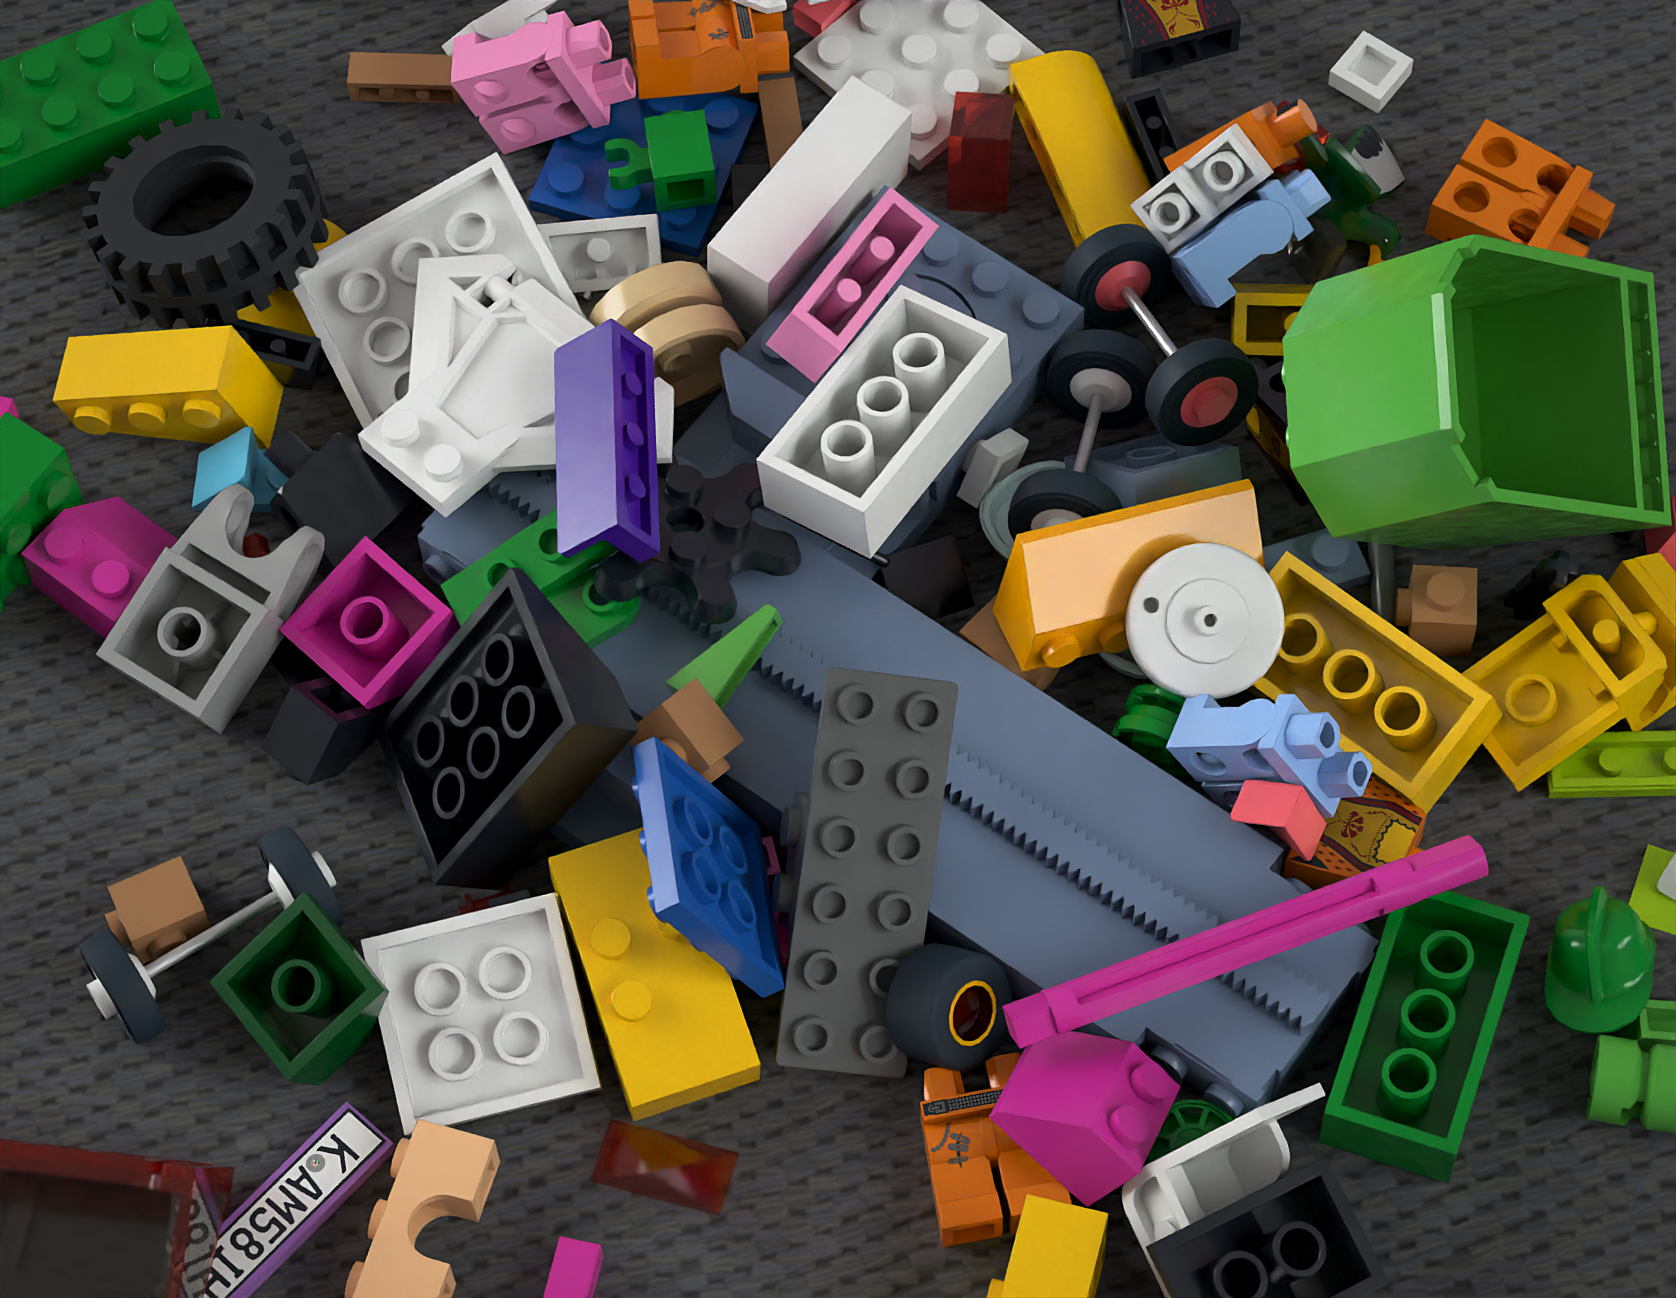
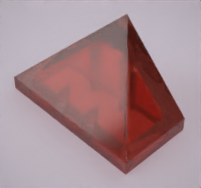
[590,1119,739,1216]

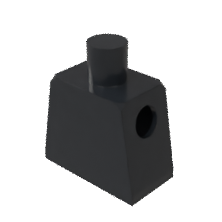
[263,428,418,579]

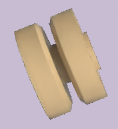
[588,261,745,408]

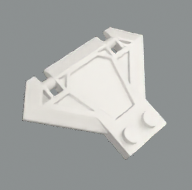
[358,254,675,518]

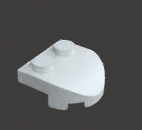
[537,214,662,320]

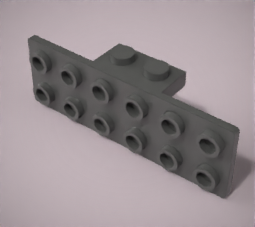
[771,667,959,1078]

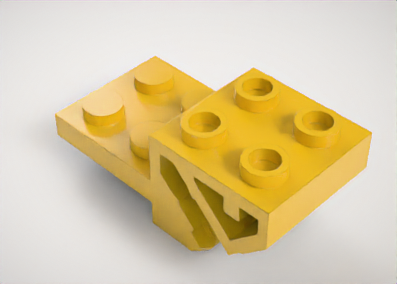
[1461,552,1676,792]

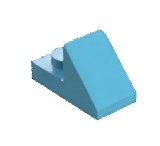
[192,427,318,513]

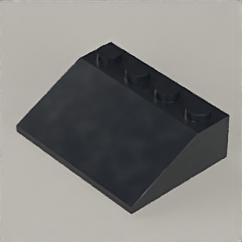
[375,567,638,890]

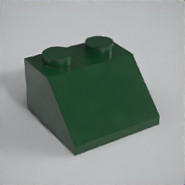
[209,891,389,1086]

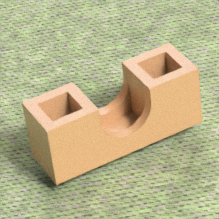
[345,1119,500,1298]

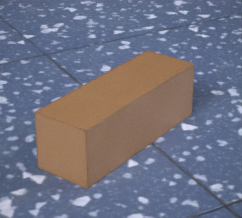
[347,52,462,103]
[758,77,803,172]

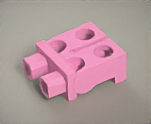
[450,11,636,154]

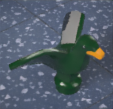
[1265,125,1405,267]

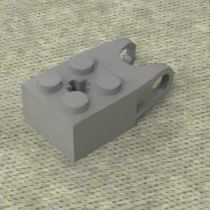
[96,483,325,734]

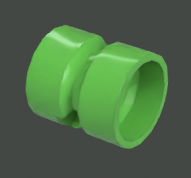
[1586,1034,1676,1134]

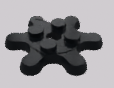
[594,450,801,624]

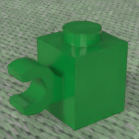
[604,109,717,212]

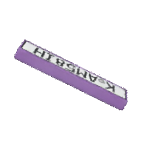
[154,1101,396,1298]

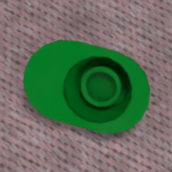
[1544,885,1656,1035]

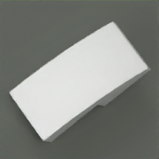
[1130,123,1274,254]

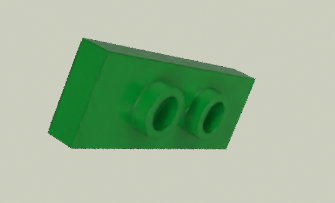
[441,508,618,626]

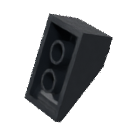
[1146,1157,1390,1298]

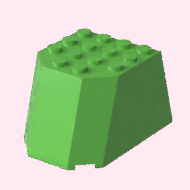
[1281,234,1672,551]

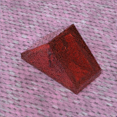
[947,91,1016,214]

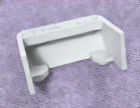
[1122,1083,1325,1298]

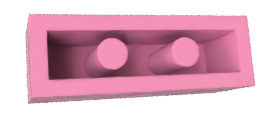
[766,187,939,383]

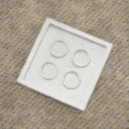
[793,0,1045,171]
[361,892,603,1137]

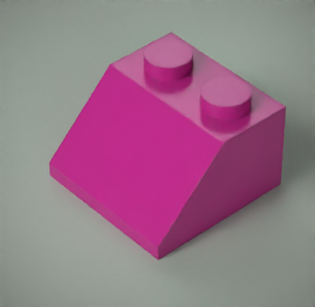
[21,496,178,639]
[279,536,461,710]
[989,1031,1181,1207]

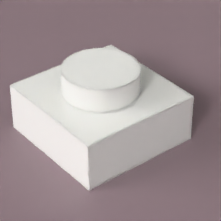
[1328,31,1413,113]
[957,428,1029,508]

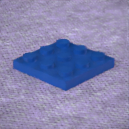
[528,61,760,258]
[632,736,785,998]

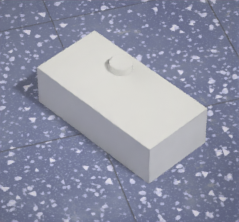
[707,75,912,335]
[756,285,1012,559]

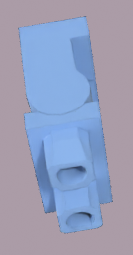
[1168,169,1331,308]
[1166,694,1372,818]

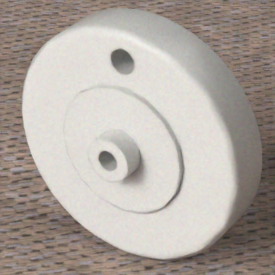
[1125,543,1284,700]

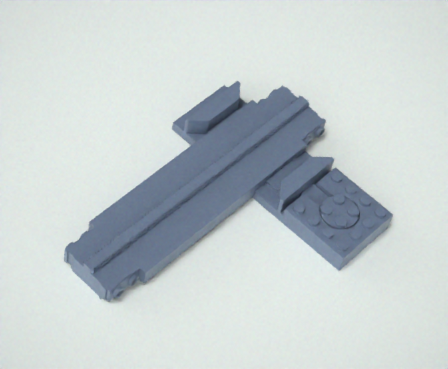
[417,185,1380,1120]

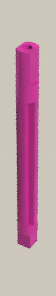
[1002,834,1489,1048]

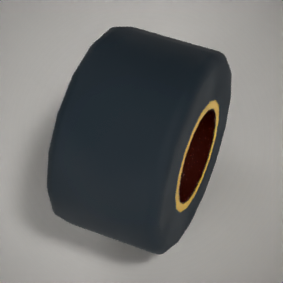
[885,943,1012,1071]

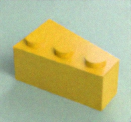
[53,325,284,450]

